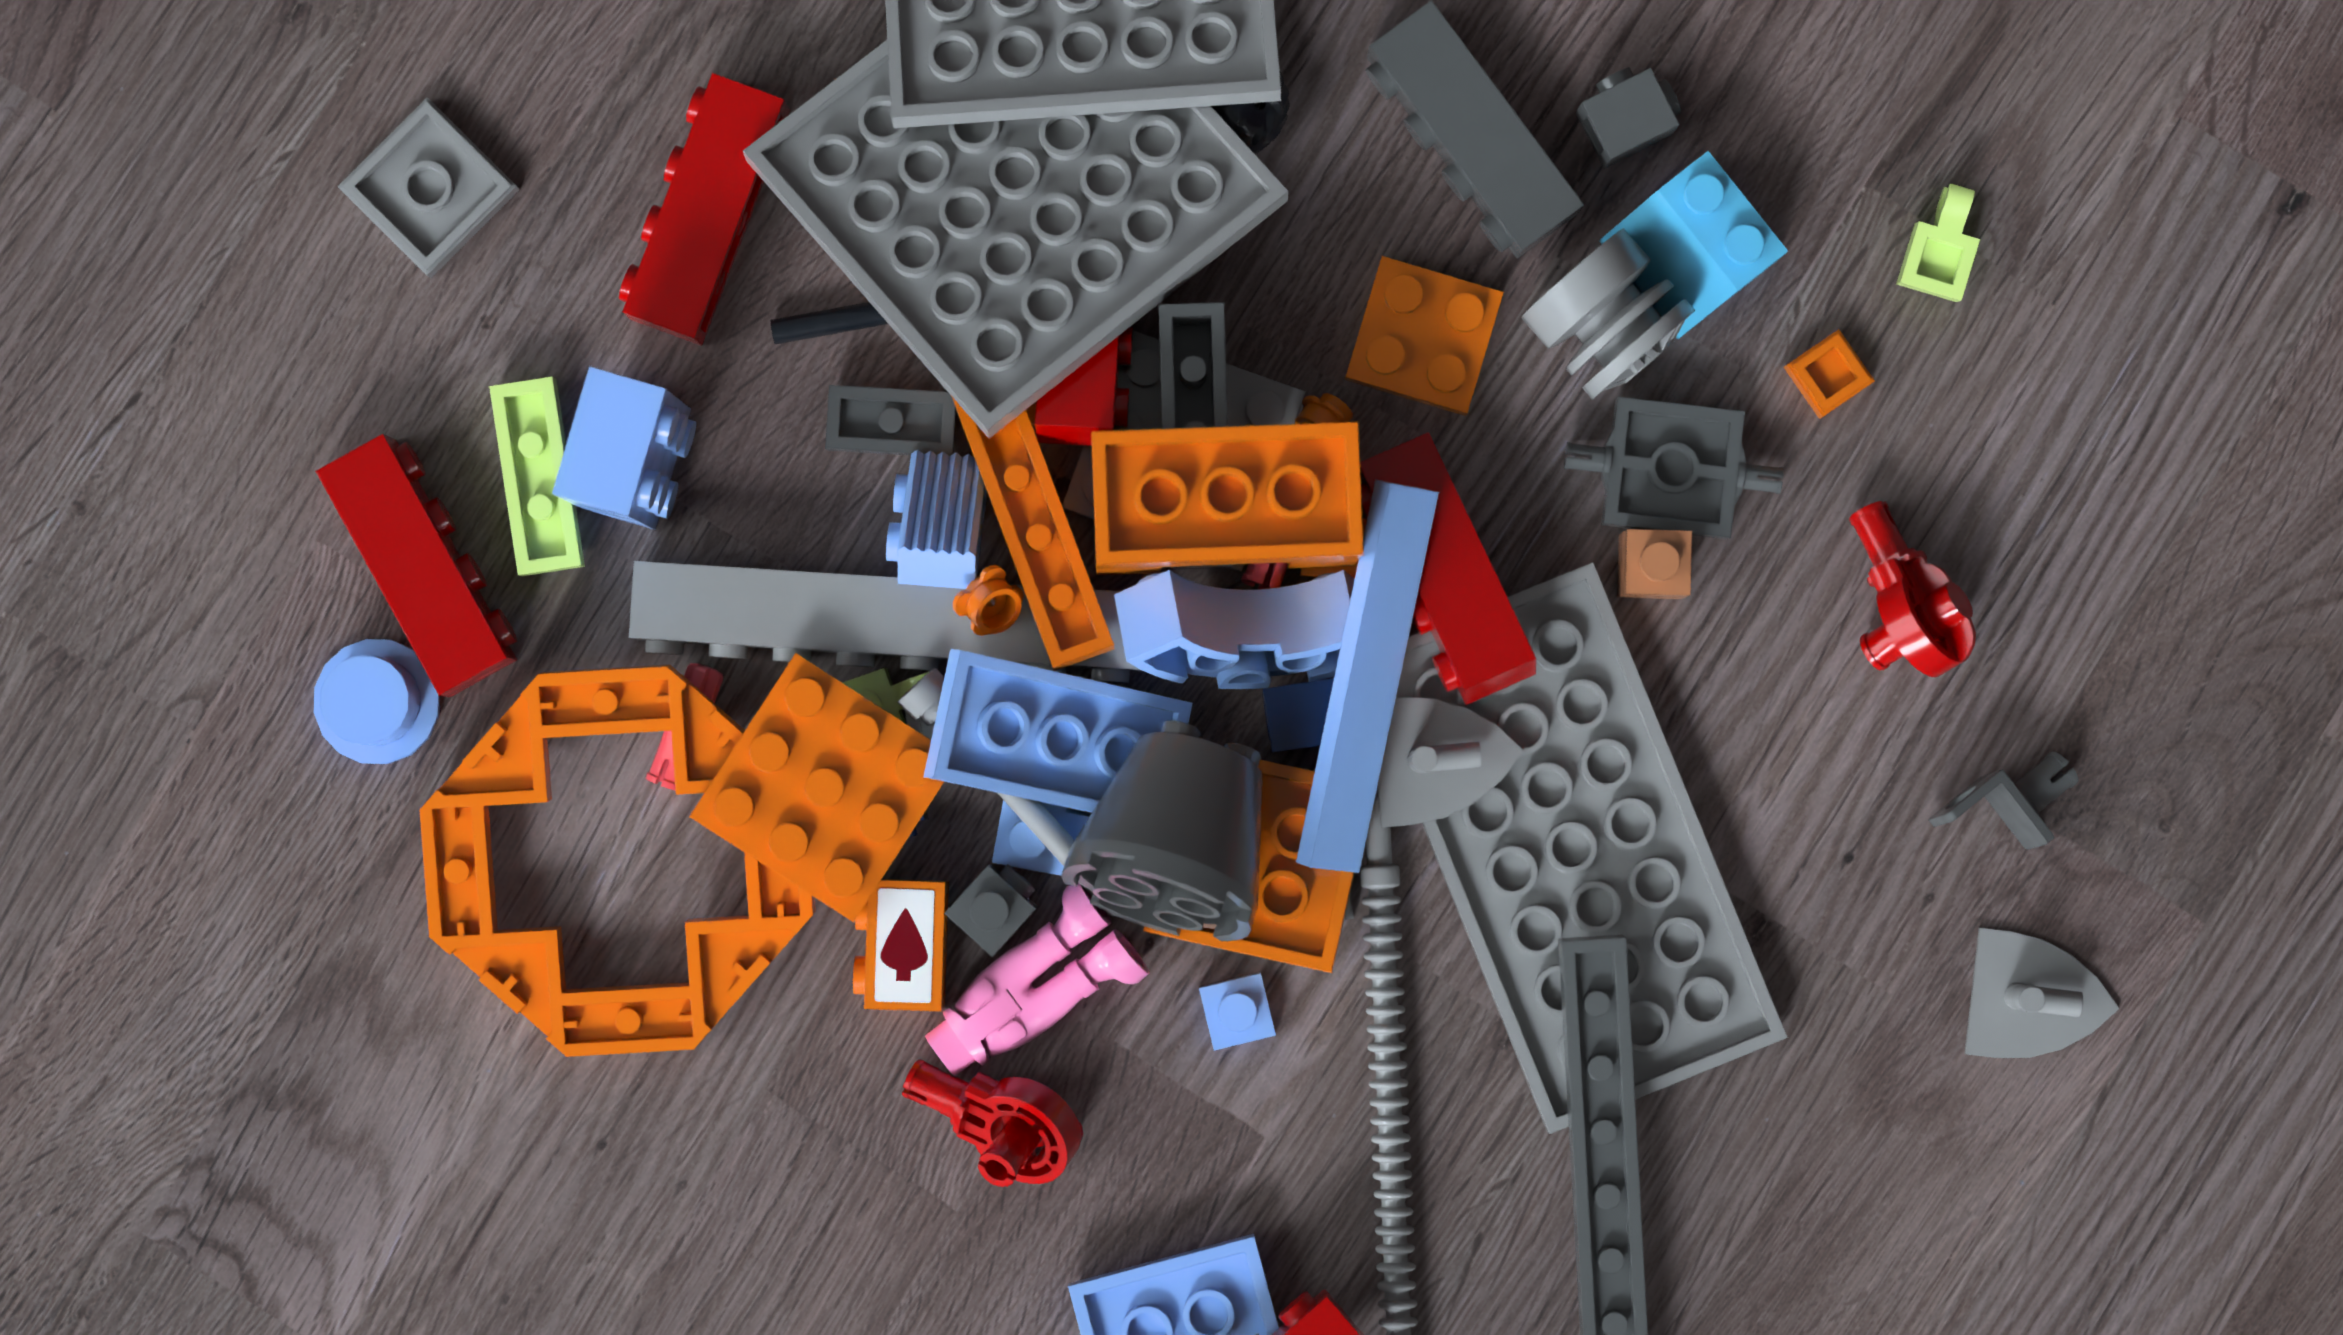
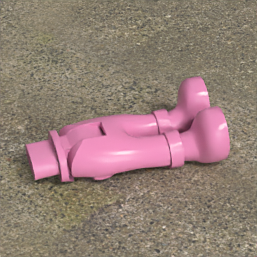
[925,883,1149,1076]

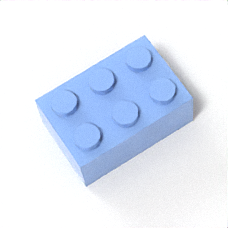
[552,367,696,530]

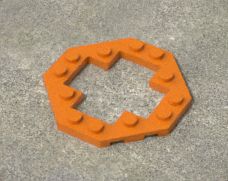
[419,664,816,1057]

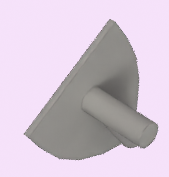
[1377,697,1524,828]
[1964,928,2119,1058]

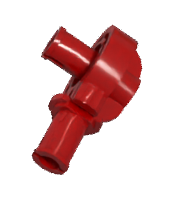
[1849,501,1976,678]
[902,1059,1084,1187]

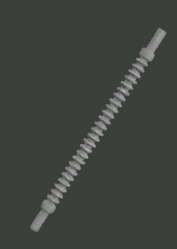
[1360,800,1418,1335]

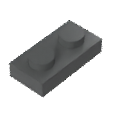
[825,385,957,456]

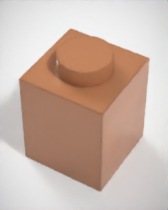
[1617,529,1692,599]

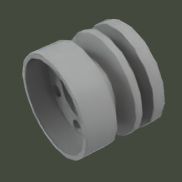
[1521,228,1695,400]

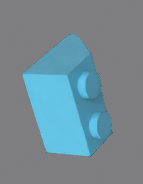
[1599,151,1788,340]

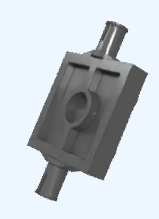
[1564,397,1784,540]

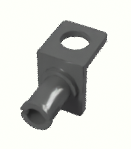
[1928,751,2079,850]

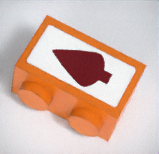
[853,879,949,1011]

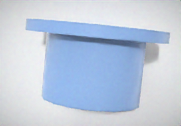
[314,639,440,764]

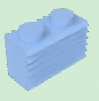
[886,450,987,589]

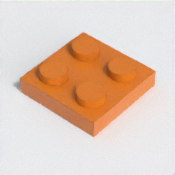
[1344,256,1504,416]

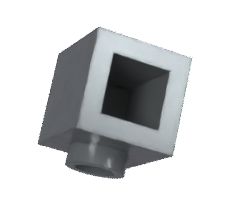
[1576,67,1681,169]
[944,864,1038,957]

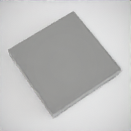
[337,97,520,278]

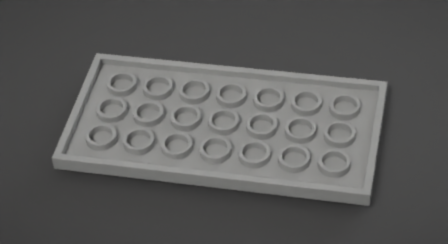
[1396,563,1788,1134]

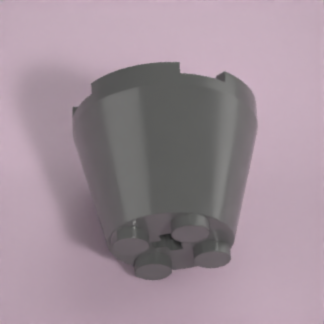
[1061,721,1263,941]

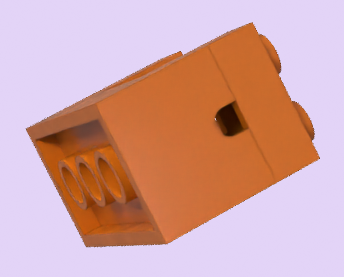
[1092,422,1363,575]

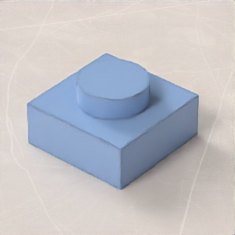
[1199,972,1276,1051]

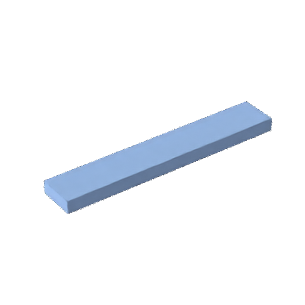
[1296,480,1439,873]

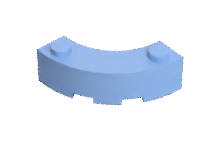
[1114,570,1355,689]

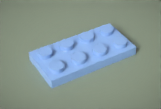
[923,649,1193,813]

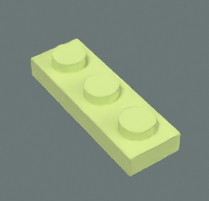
[489,376,585,576]

